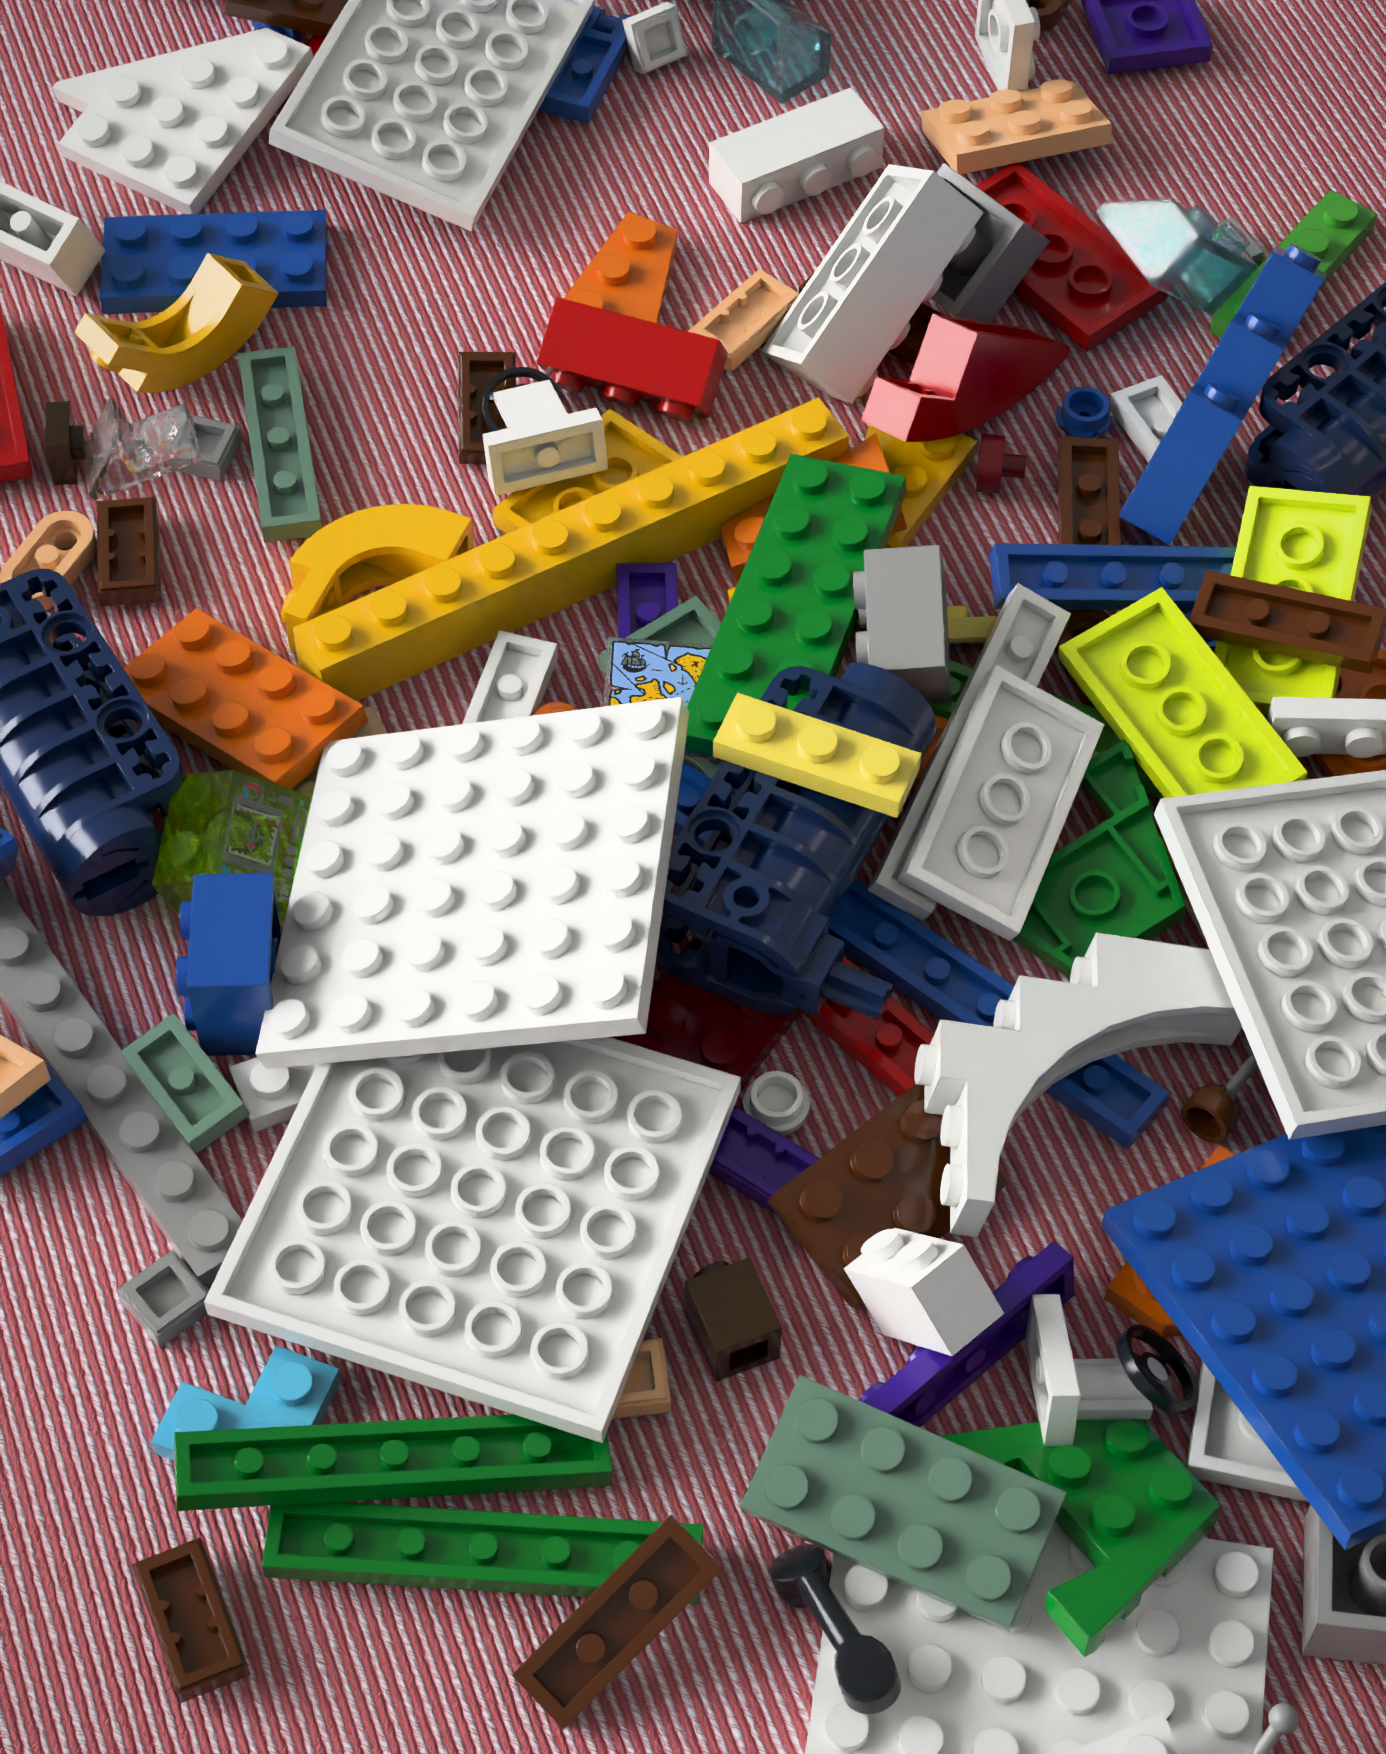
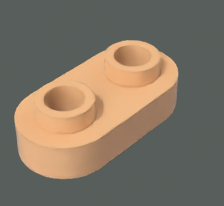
[0,511,97,610]

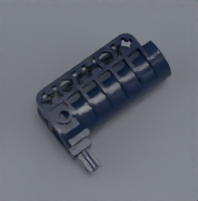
[1244,282,1386,503]
[0,569,196,916]
[656,662,937,1020]

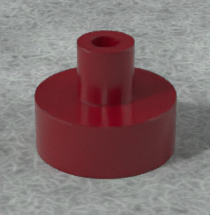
[976,433,1027,494]

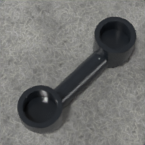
[769,1544,901,1714]

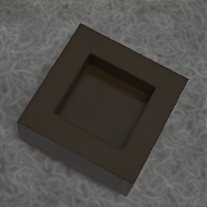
[45,401,88,485]

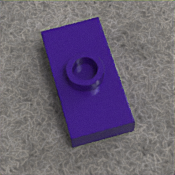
[708,1106,819,1216]

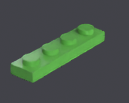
[1209,189,1377,338]

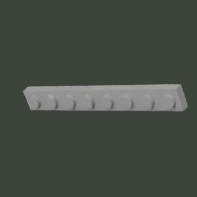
[0,880,242,1287]

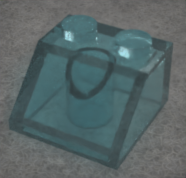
[712,0,831,104]
[1095,199,1259,315]

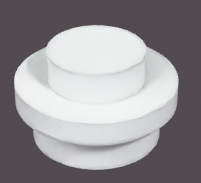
[743,1071,810,1136]

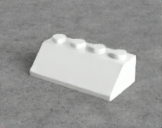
[760,164,984,404]

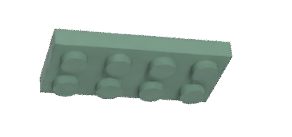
[740,1375,1067,1632]

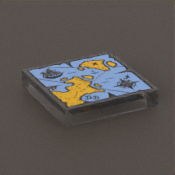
[603,637,723,761]

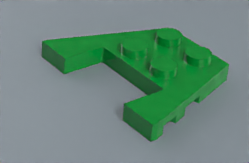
[1012,739,1185,978]
[940,1419,1220,1657]

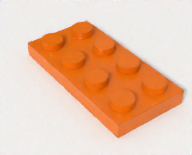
[123,608,368,797]

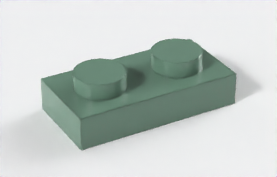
[120,1013,250,1154]

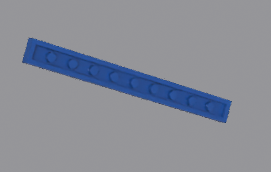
[673,761,1170,1149]

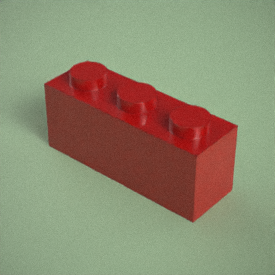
[536,297,728,422]

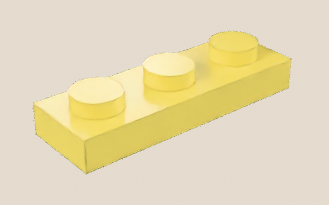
[713,693,922,818]

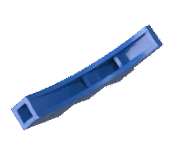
[1118,243,1327,545]

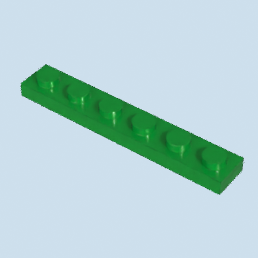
[174,1414,613,1511]
[262,1502,703,1604]

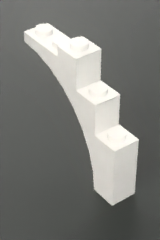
[914,932,1242,1237]

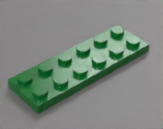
[685,454,907,755]

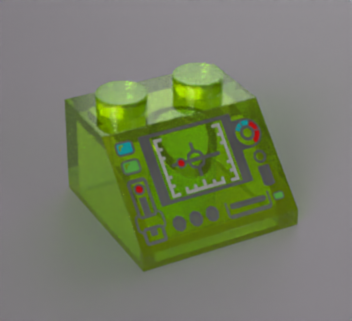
[152,770,312,916]

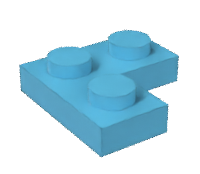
[150,1345,342,1461]

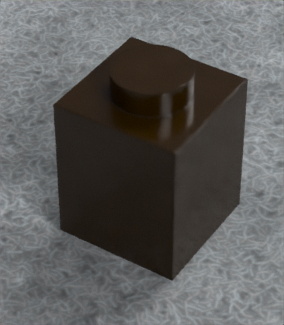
[684,1258,782,1382]

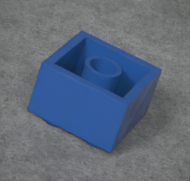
[176,873,283,1056]

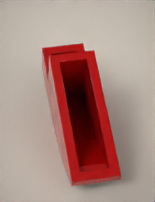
[861,314,1070,442]

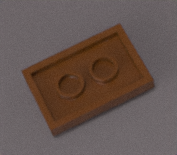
[767,1084,1009,1308]

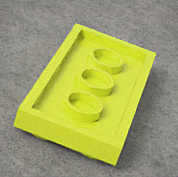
[1214,486,1372,715]
[1058,587,1308,798]

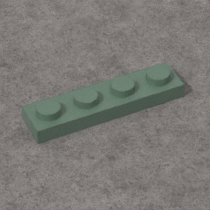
[238,346,322,543]

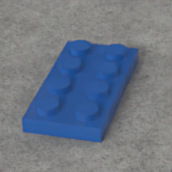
[100,210,328,314]

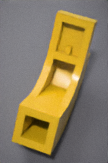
[74,253,279,393]
[281,504,474,652]

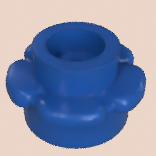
[1055,387,1112,438]

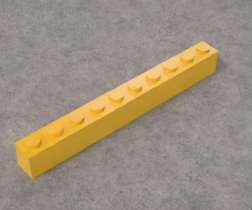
[293,397,849,701]

